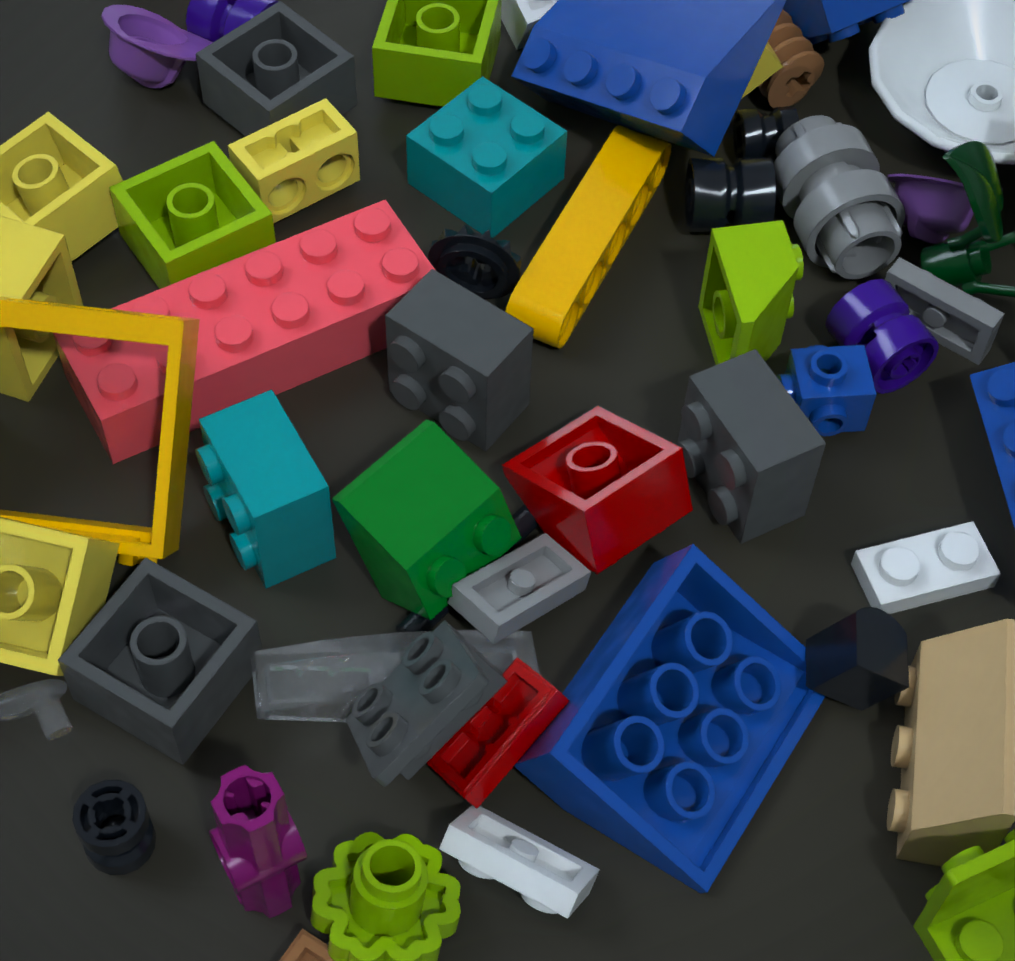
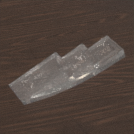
[251,630,540,722]

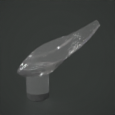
[0,679,73,741]

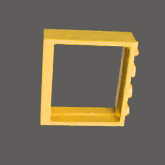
[0,297,200,567]

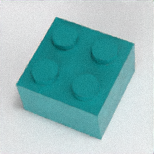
[406,76,567,238]
[195,389,336,589]

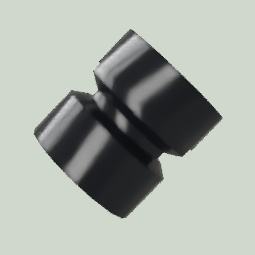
[685,158,776,232]

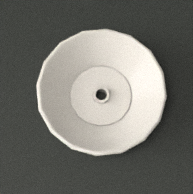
[868,0,1015,165]

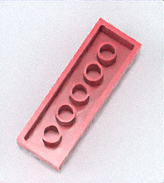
[53,199,436,464]

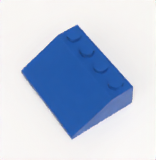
[511,0,787,157]
[514,544,826,893]

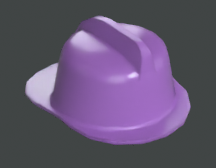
[101,5,213,88]
[887,174,1003,244]

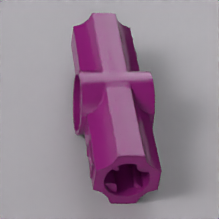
[209,765,307,918]

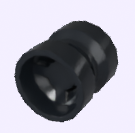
[733,106,799,160]
[72,780,156,875]

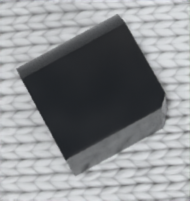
[806,607,909,711]

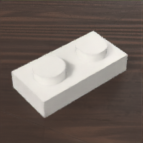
[851,521,1001,614]
[439,805,600,919]

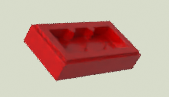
[427,657,569,809]

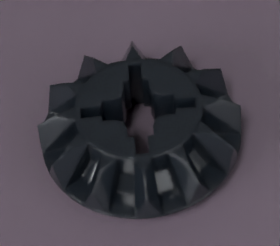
[428,225,522,299]

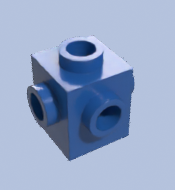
[777,345,877,436]

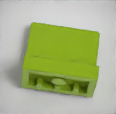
[913,829,1015,961]

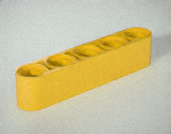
[505,125,672,349]

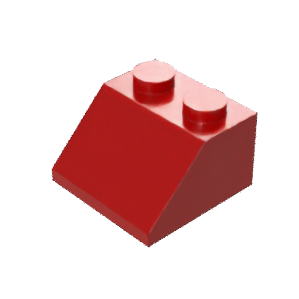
[502,406,693,574]

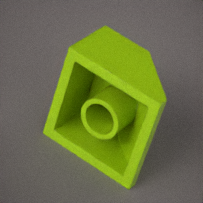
[698,220,804,365]

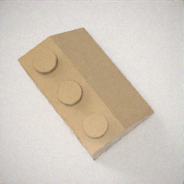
[887,618,1015,867]

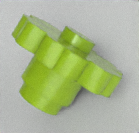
[310,832,461,961]

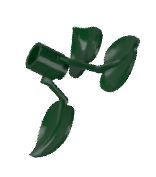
[921,141,1015,298]

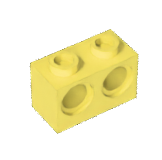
[228,98,360,223]

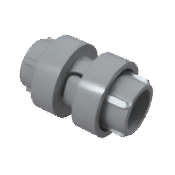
[774,115,905,279]

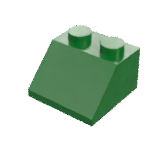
[332,419,522,620]

